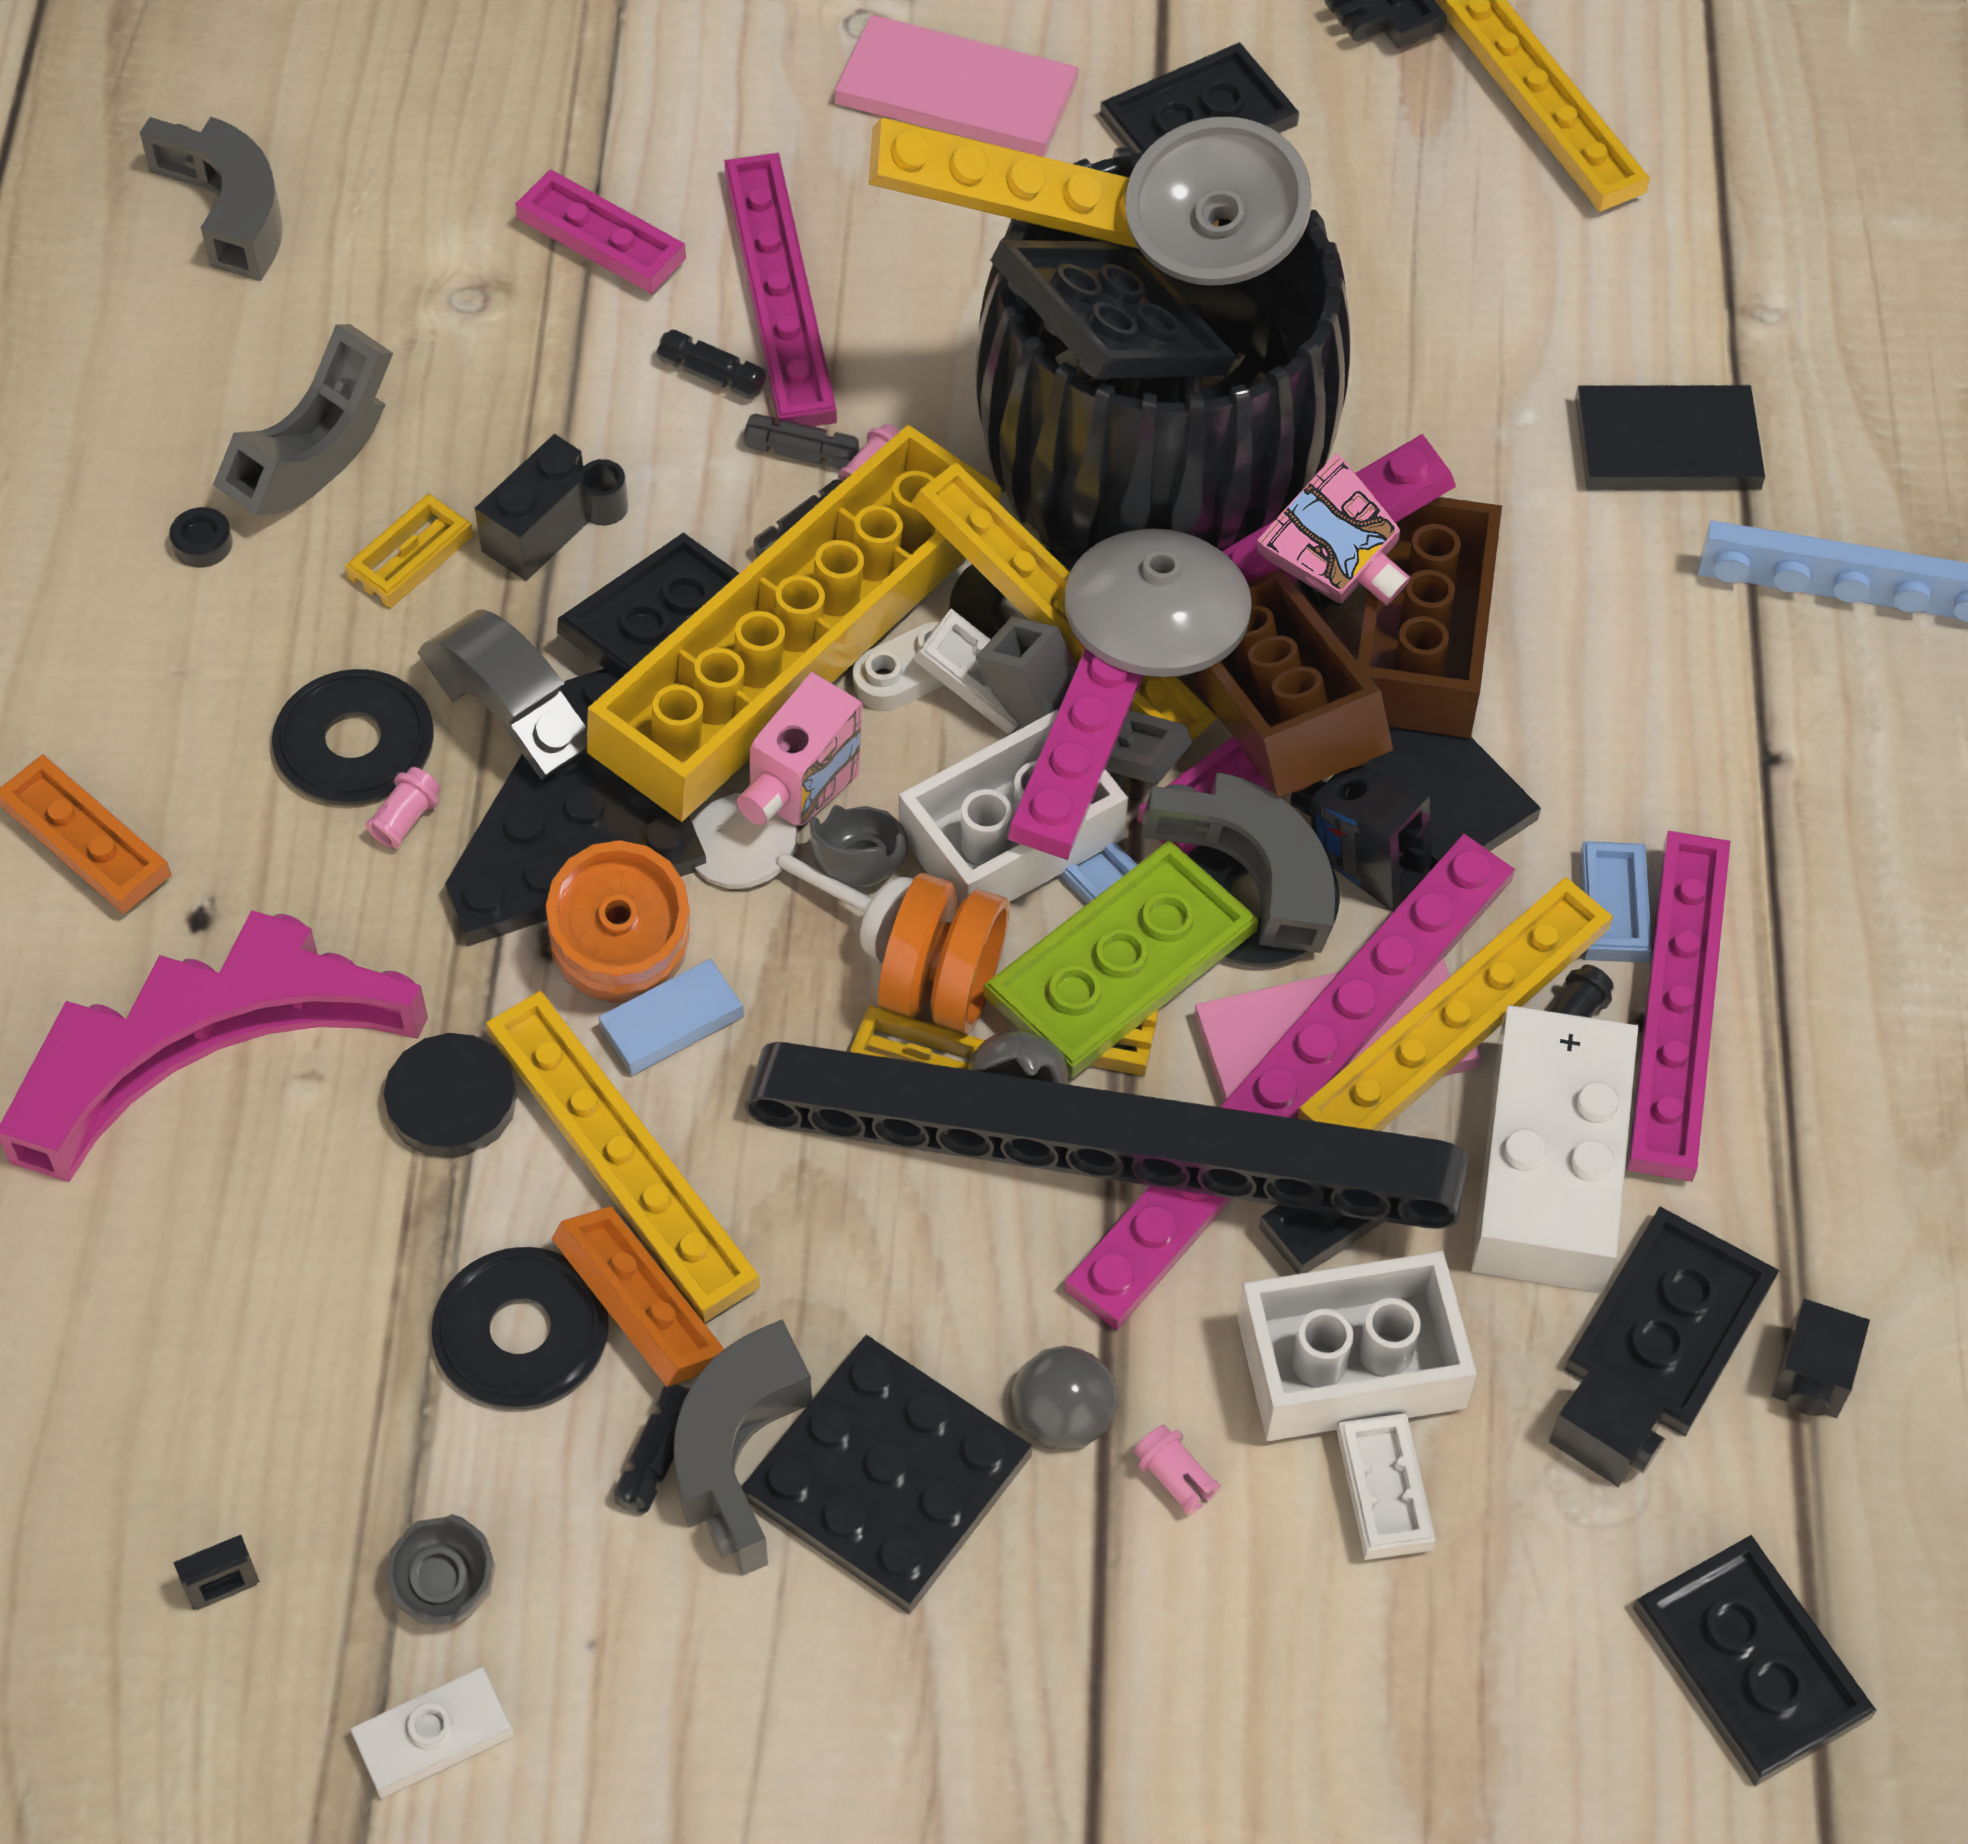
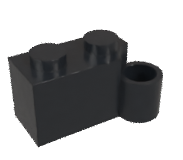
[474,433,628,581]

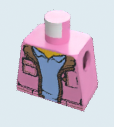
[1257,453,1411,606]
[737,672,863,825]

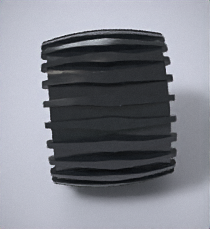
[976,146,1350,561]

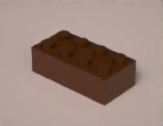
[1357,497,1502,738]
[1186,569,1393,798]

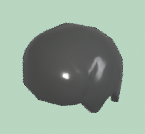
[810,805,908,889]
[968,1031,1068,1084]
[1008,1345,1118,1449]
[385,1514,496,1625]

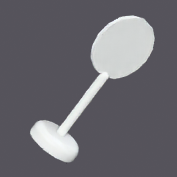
[692,793,913,963]

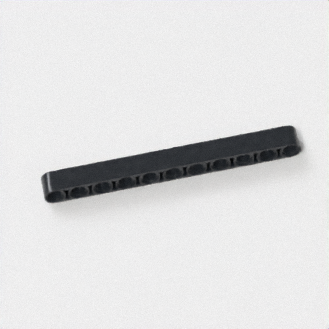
[745,1042,1469,1229]

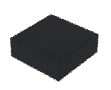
[173,1534,260,1610]

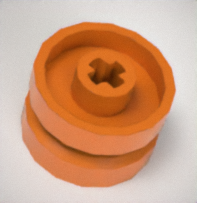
[546,840,690,1003]
[878,872,1010,1035]

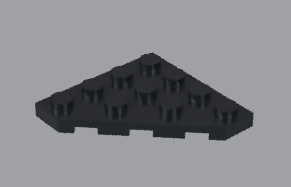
[445,669,707,947]

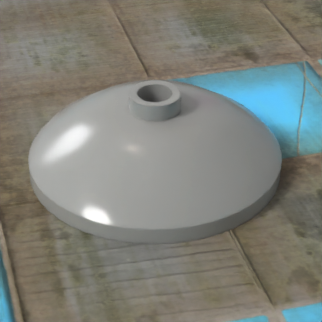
[1125,117,1312,285]
[1065,529,1251,677]

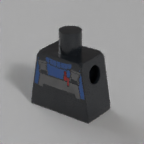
[1290,765,1432,911]

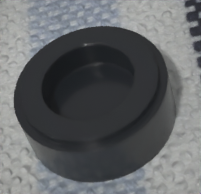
[169,507,233,568]

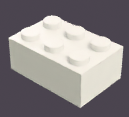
[899,710,1128,908]
[1237,1251,1477,1441]

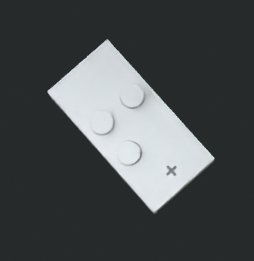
[1471,1005,1638,1294]

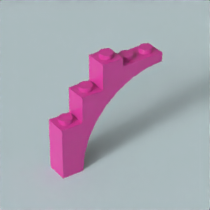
[0,910,428,1182]

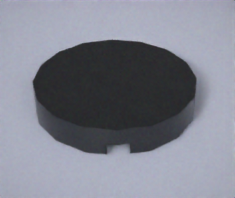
[383,1033,517,1158]

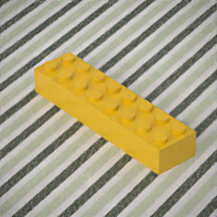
[587,424,1001,822]

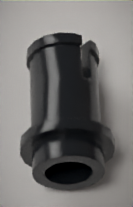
[1549,964,1614,1018]

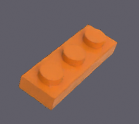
[0,754,172,915]
[551,1206,724,1387]

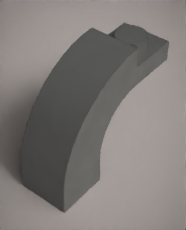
[140,117,282,281]
[213,324,393,515]
[417,609,587,780]
[976,616,1193,787]
[1141,772,1335,953]
[674,1319,812,1576]

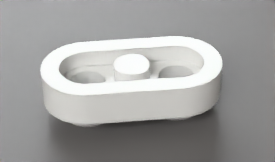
[853,622,945,711]

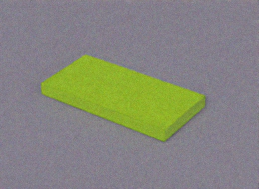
[983,840,1259,1079]

